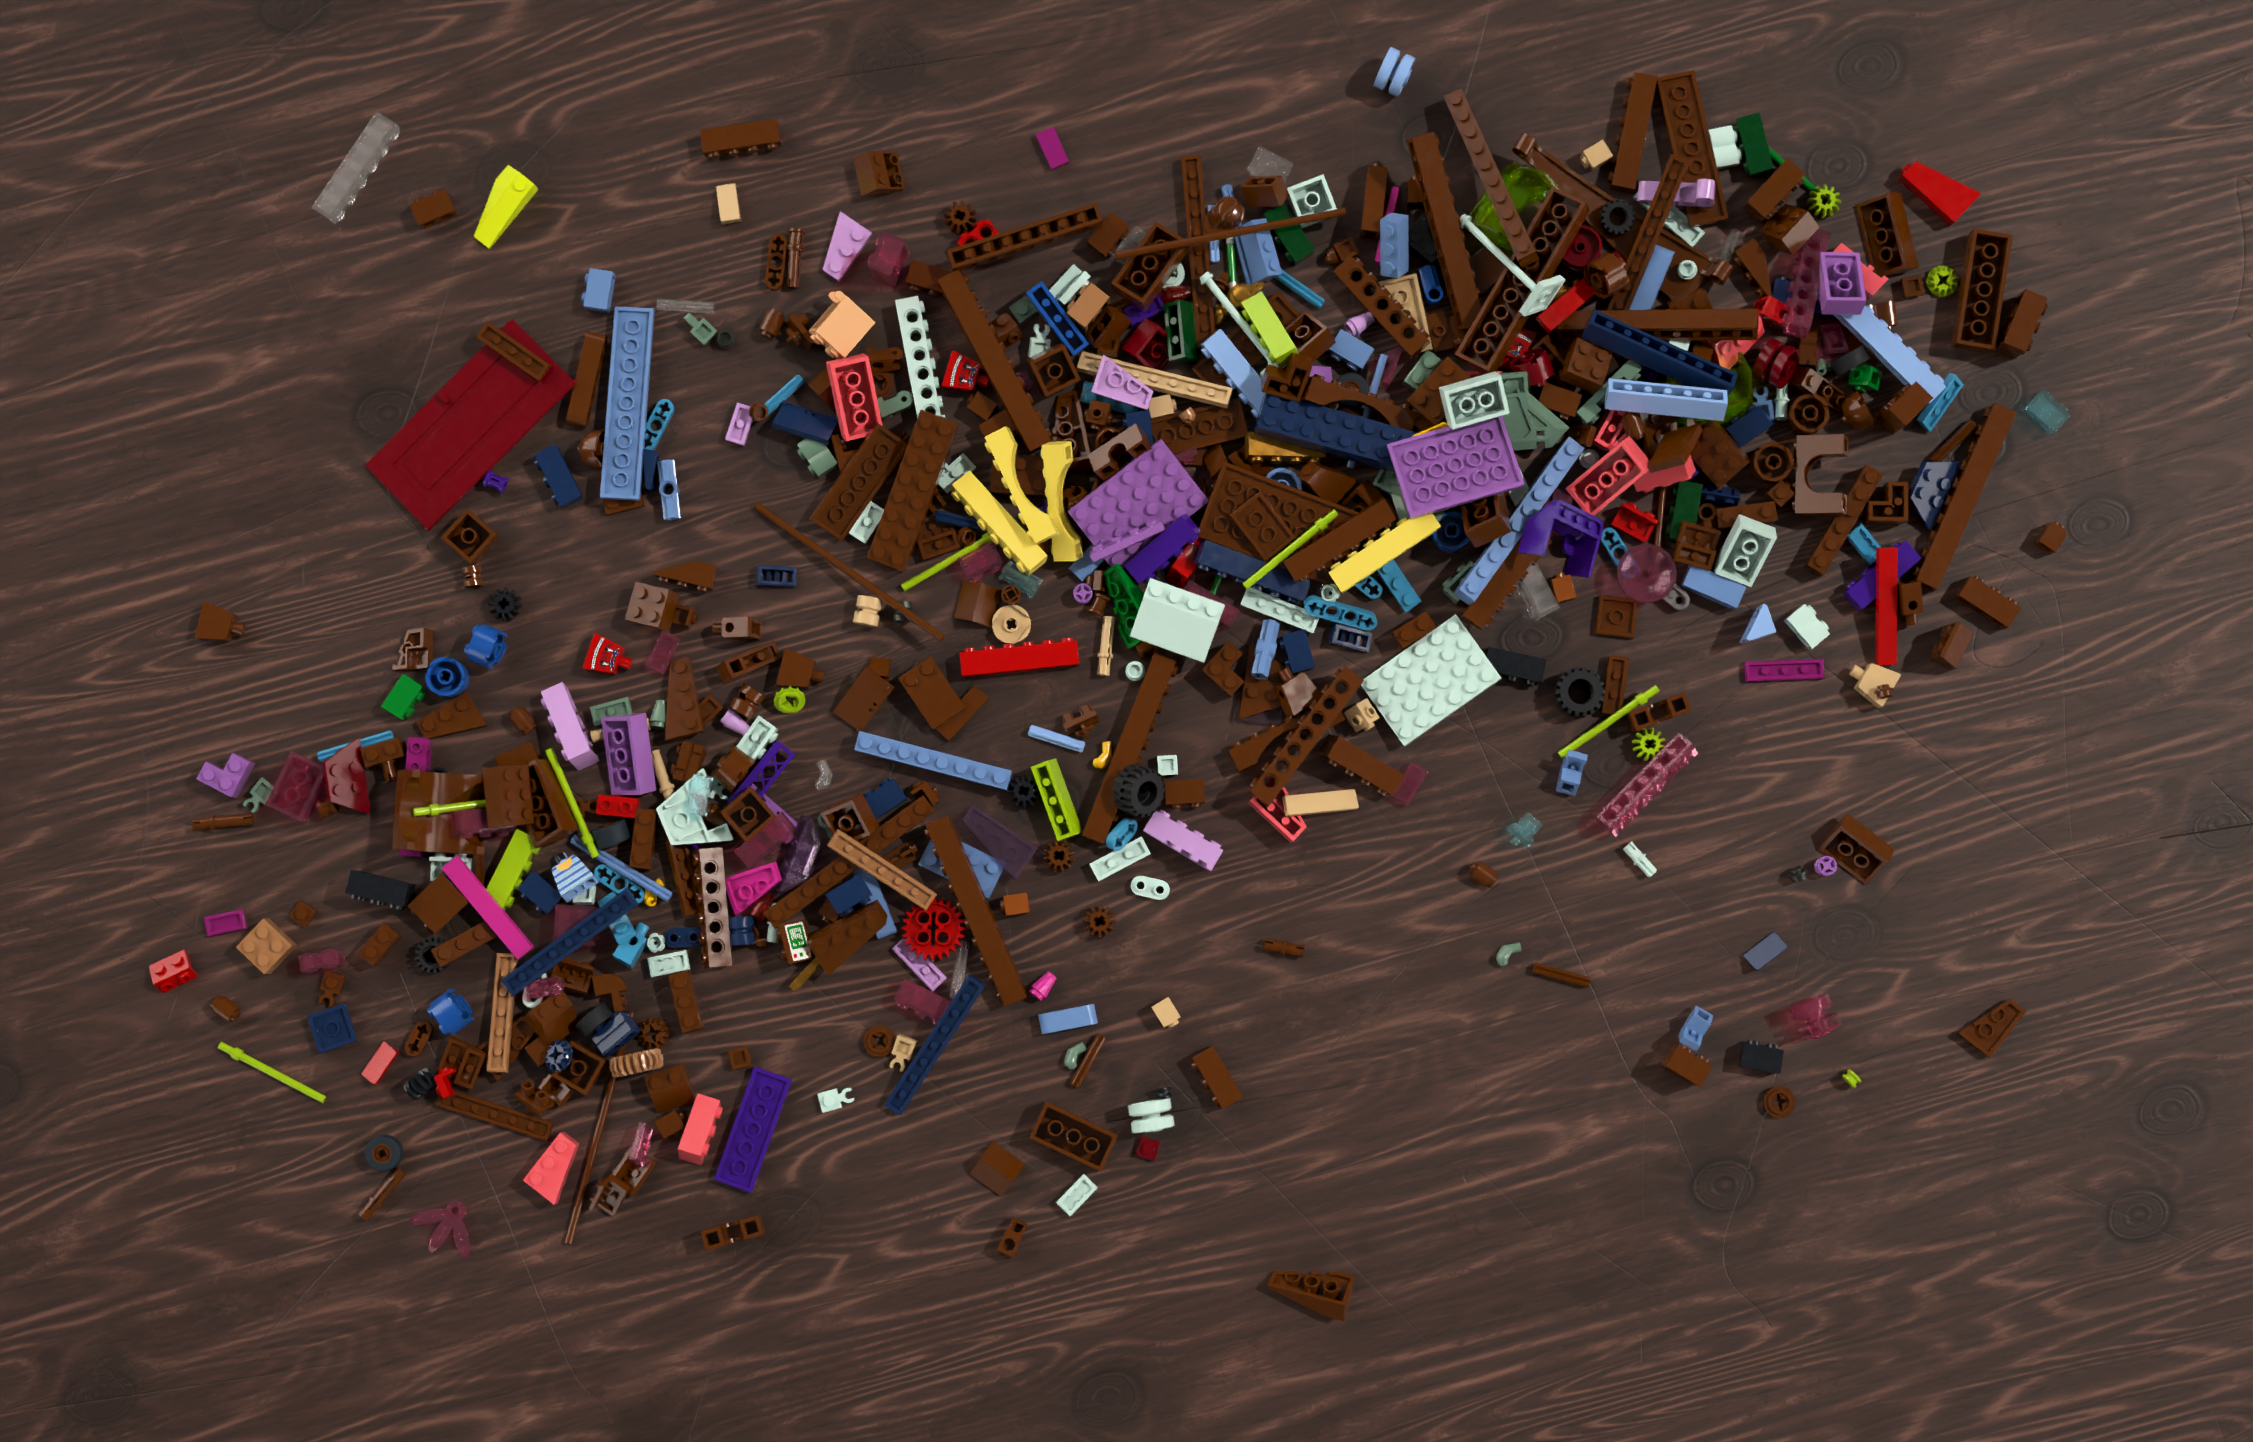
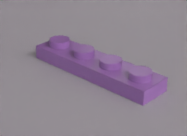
[1089,519,1165,562]

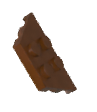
[1239,644,1285,720]

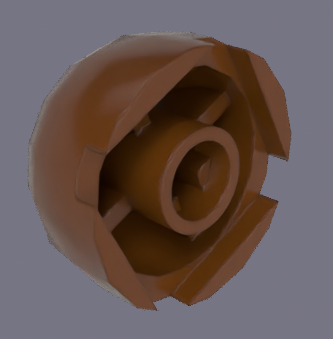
[1841,390,1878,430]
[578,430,605,469]

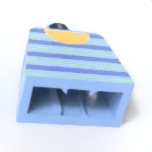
[552,852,599,903]

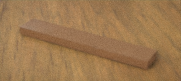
[827,829,937,910]
[487,953,517,1073]

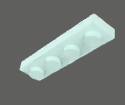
[1633,192,1705,247]
[1240,587,1319,634]

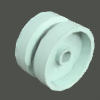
[1128,1098,1175,1133]

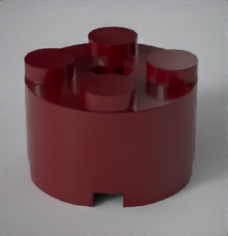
[1509,348,1555,388]

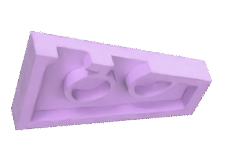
[823,211,873,282]
[1091,354,1153,410]

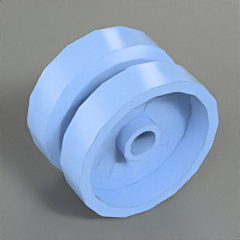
[1373,47,1416,97]

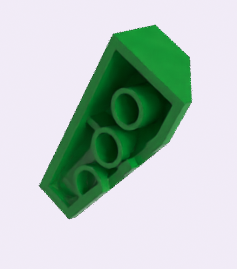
[1104,564,1144,649]

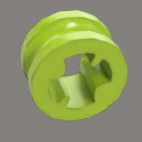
[1842,1069,1862,1088]

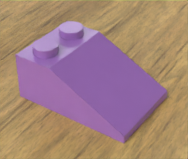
[1820,252,1866,315]

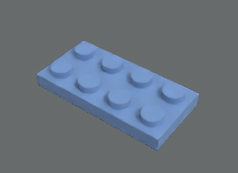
[918,839,1006,899]

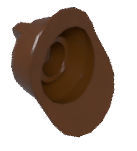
[1204,196,1245,234]

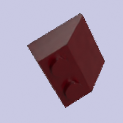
[1122,318,1169,371]

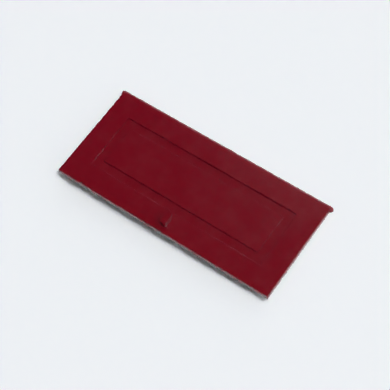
[365,318,577,532]

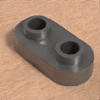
[1654,578,1690,611]

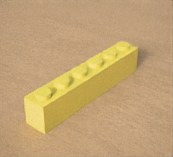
[951,470,1047,576]
[1328,513,1441,593]

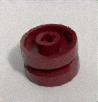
[1561,225,1602,274]
[1753,339,1799,389]

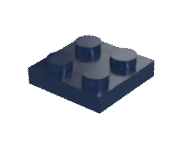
[307,1003,358,1054]

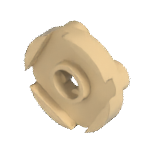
[992,605,1031,644]

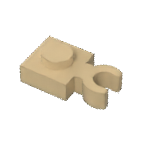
[890,1034,917,1072]

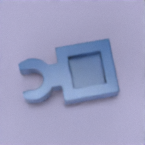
[1752,387,1775,420]

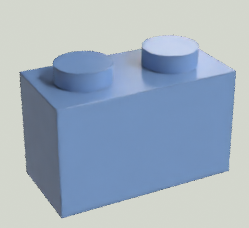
[581,268,616,313]
[1328,329,1374,372]

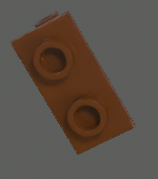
[881,839,922,869]

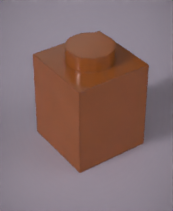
[1549,573,1577,604]
[1000,893,1030,916]

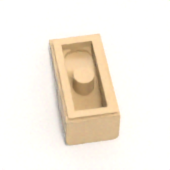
[716,183,742,225]

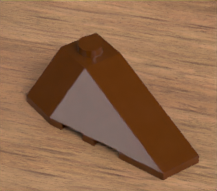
[1052,390,1093,473]

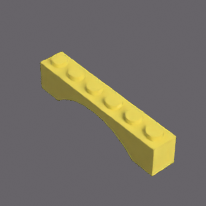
[984,426,1060,544]
[1041,441,1083,562]

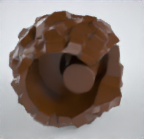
[1063,485,1089,515]

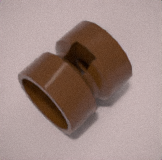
[729,683,765,719]

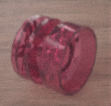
[1789,993,1841,1041]

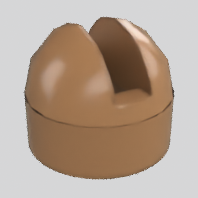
[1178,406,1195,423]

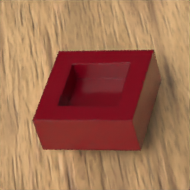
[1136,1136,1161,1161]

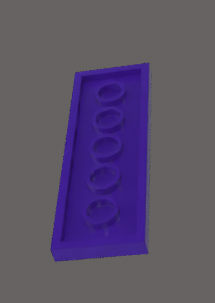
[714,1066,792,1193]

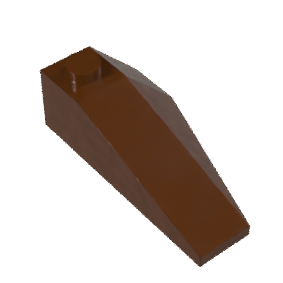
[1268,1271,1356,1321]

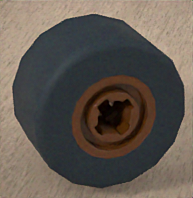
[1335,373,1369,410]
[592,818,631,849]
[364,1135,404,1172]

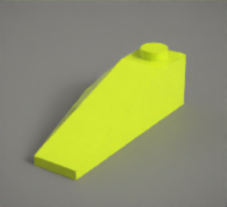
[474,165,539,249]

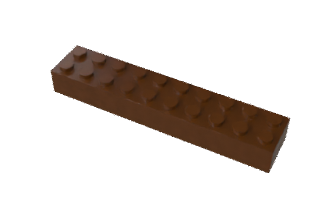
[1455,186,1590,374]

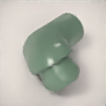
[1816,358,1832,376]
[1496,942,1521,966]
[1064,1042,1087,1070]

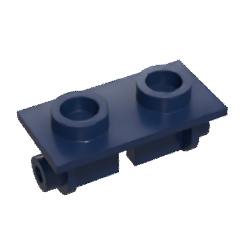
[1700,484,1741,508]

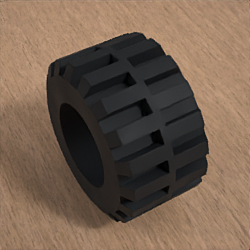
[1553,667,1605,718]
[1112,764,1165,817]

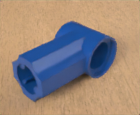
[1418,265,1443,306]

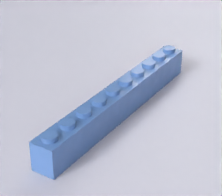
[1453,437,1584,605]

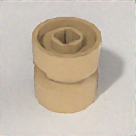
[853,595,883,627]

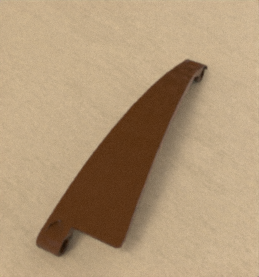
[1512,133,1734,300]

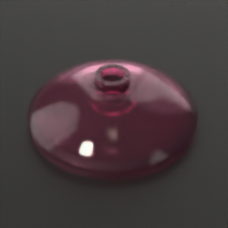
[1617,544,1677,603]

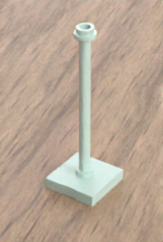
[1459,214,1565,316]
[1199,272,1288,379]

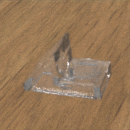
[1113,225,1147,265]

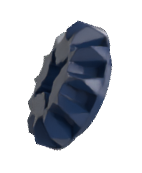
[544,1040,573,1072]

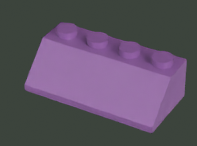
[601,713,656,795]

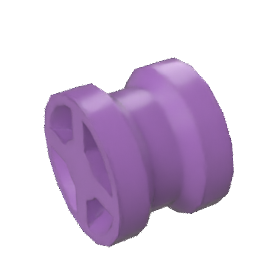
[1073,583,1093,604]
[1814,856,1837,876]

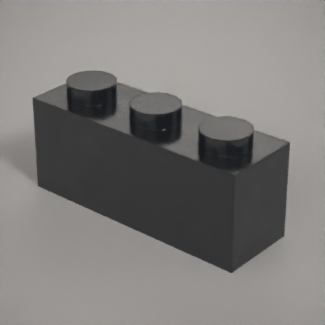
[1485,647,1547,686]

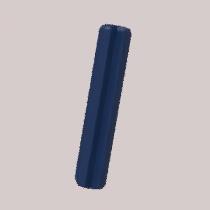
[934,510,988,533]

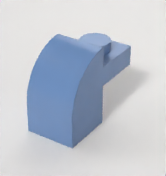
[1556,750,1588,796]
[1678,1006,1713,1051]

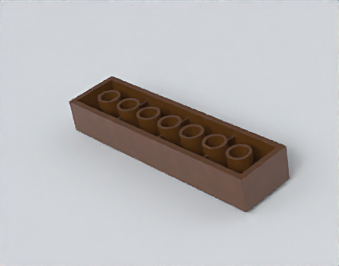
[867,410,960,572]

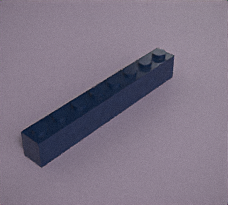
[1581,310,1738,397]

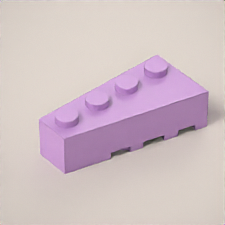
[541,682,600,771]
[1143,809,1223,872]

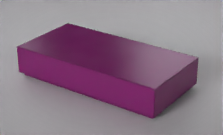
[1036,127,1069,171]
[204,909,248,937]

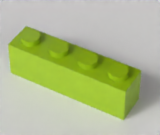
[1241,291,1299,368]
[1031,758,1083,841]
[486,829,541,910]

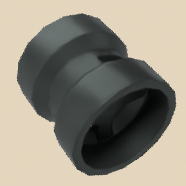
[893,601,913,623]

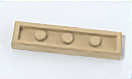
[1282,789,1359,817]

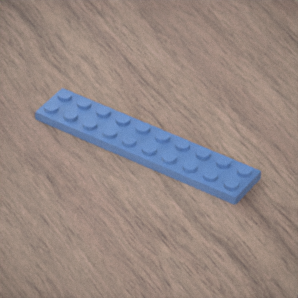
[600,306,655,501]

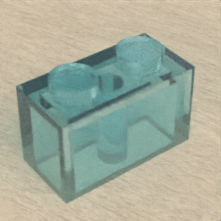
[2021,389,2071,435]

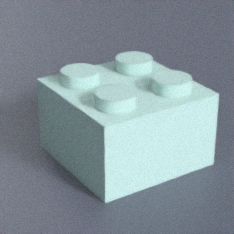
[1287,175,1337,229]

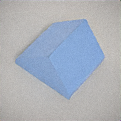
[1739,604,1776,644]

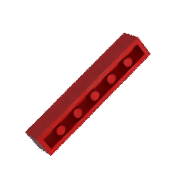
[959,638,1080,678]

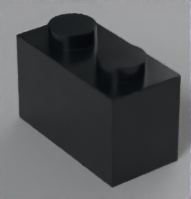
[1738,1040,1784,1074]

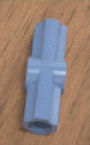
[657,460,681,520]
[1251,619,1280,680]

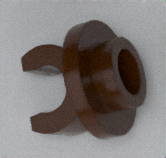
[1213,272,1230,293]

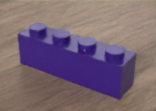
[1125,514,1201,584]
[1843,541,1921,611]

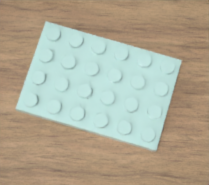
[1361,614,1502,747]

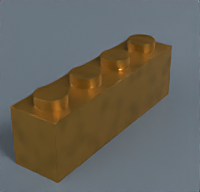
[1245,432,1326,464]

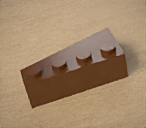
[1318,734,1405,797]
[807,899,888,976]

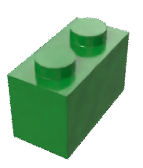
[381,674,426,721]

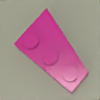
[725,861,782,916]

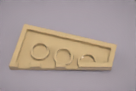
[1378,273,1433,353]

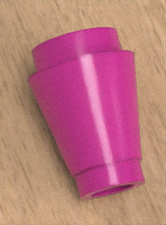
[1029,971,1057,1001]

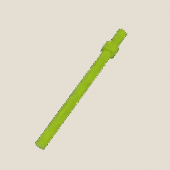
[1242,509,1339,589]
[901,532,993,591]
[1558,685,1660,758]
[545,748,599,859]
[413,799,486,817]
[218,1041,326,1103]

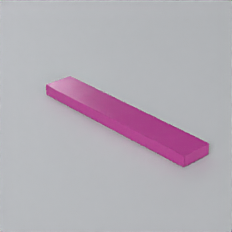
[441,855,534,960]

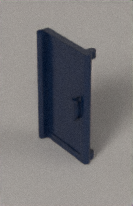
[772,400,838,445]

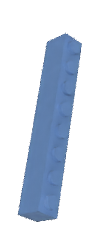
[854,731,1013,791]

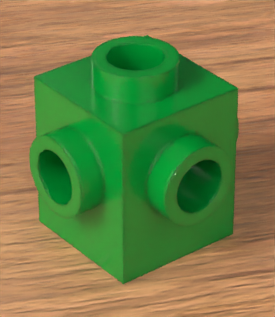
[1848,363,1882,393]

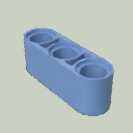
[1038,1004,1098,1034]

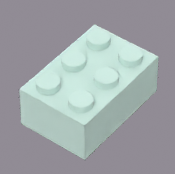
[1439,371,1510,429]
[1714,514,1777,587]

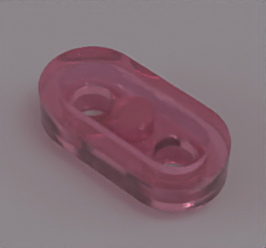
[526,976,565,999]

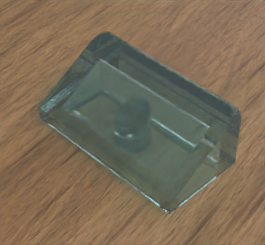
[687,774,713,816]

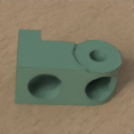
[877,391,913,420]

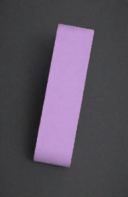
[1637,179,1715,207]

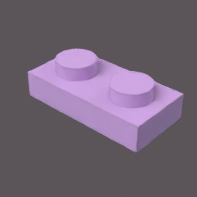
[725,402,753,446]

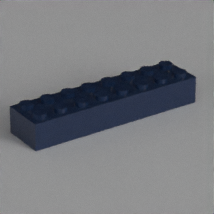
[1254,393,1417,473]

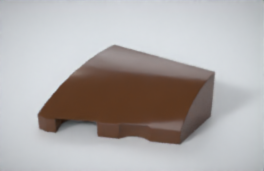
[392,628,433,671]

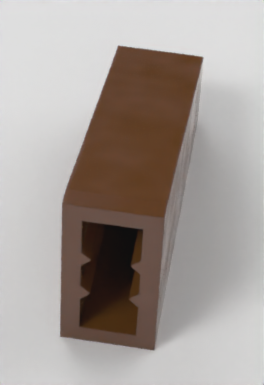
[1359,163,1388,240]

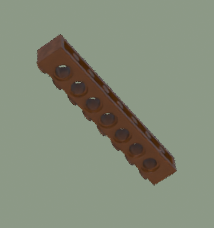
[947,203,1103,271]
[1249,666,1364,807]

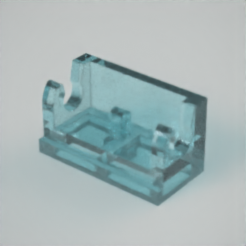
[998,561,1043,599]

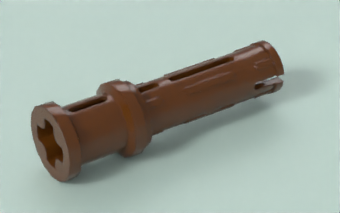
[787,228,806,289]

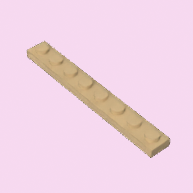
[1077,351,1233,408]

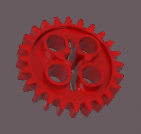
[901,898,966,962]

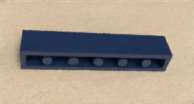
[1193,540,1312,604]

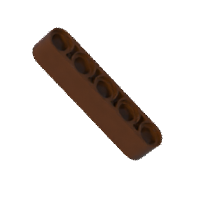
[566,331,607,428]

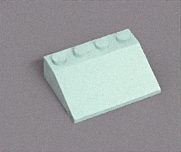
[1130,578,1225,663]

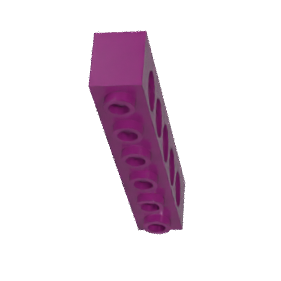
[400,737,432,857]

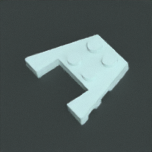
[656,768,734,845]

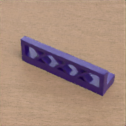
[727,740,795,803]

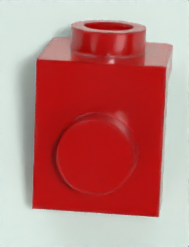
[434,1066,458,1099]

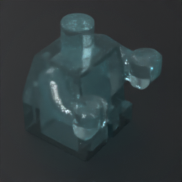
[1505,812,1542,849]

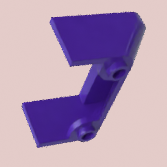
[1518,500,1603,578]

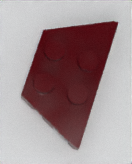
[322,738,370,814]

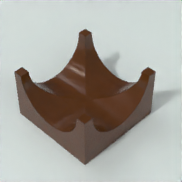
[392,769,485,855]

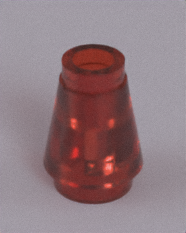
[1162,285,1192,303]
[749,892,775,922]

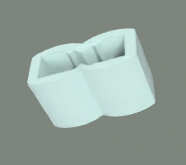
[1708,125,1742,170]
[1784,604,1830,650]

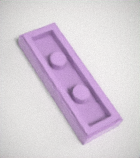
[892,939,947,992]

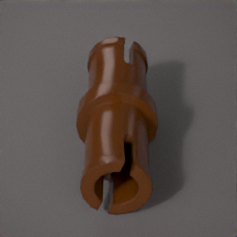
[1264,938,1305,958]

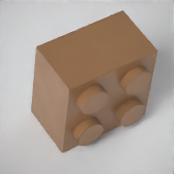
[1066,283,1110,334]
[236,918,298,974]

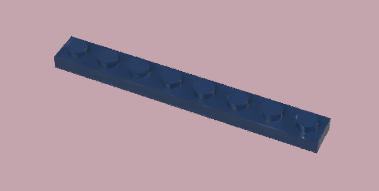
[501,888,639,996]
[884,974,986,1116]

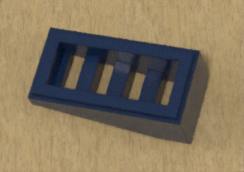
[643,449,660,492]
[755,565,797,587]
[1328,624,1373,653]

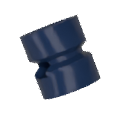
[728,916,755,946]

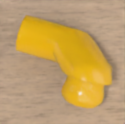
[1093,741,1113,769]
[644,878,665,907]

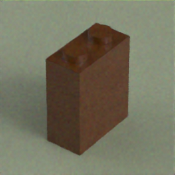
[408,871,469,934]

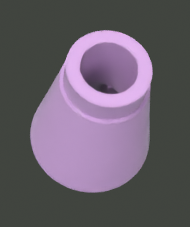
[1344,312,1375,336]
[720,709,750,736]

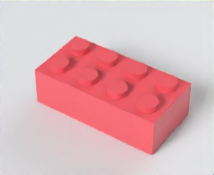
[826,353,883,441]
[1565,436,1650,516]

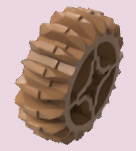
[609,1048,664,1077]

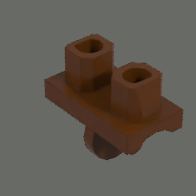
[786,313,815,351]
[1062,704,1100,739]
[515,1080,554,1116]

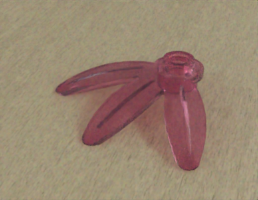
[410,1201,470,1258]

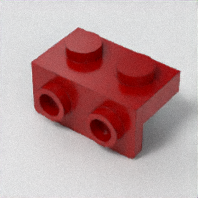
[1610,502,1658,544]
[149,949,197,993]

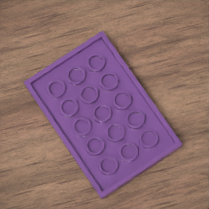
[1387,416,1525,519]
[1067,439,1209,568]

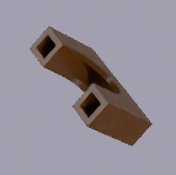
[1792,434,1848,516]

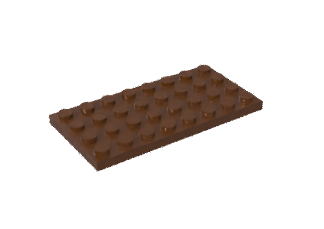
[1197,462,1362,589]

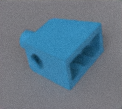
[613,922,649,970]

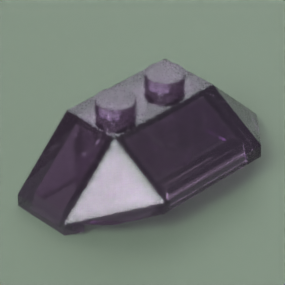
[773,815,822,893]

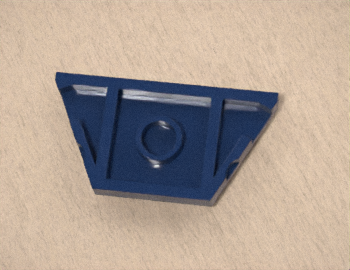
[1908,461,1961,531]

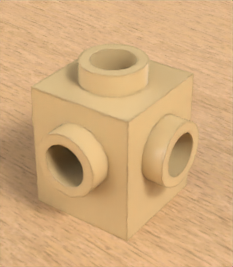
[1344,698,1380,733]

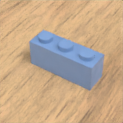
[1380,213,1409,278]
[1238,218,1283,283]
[1680,565,1746,610]

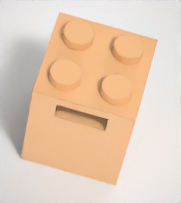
[808,291,876,358]

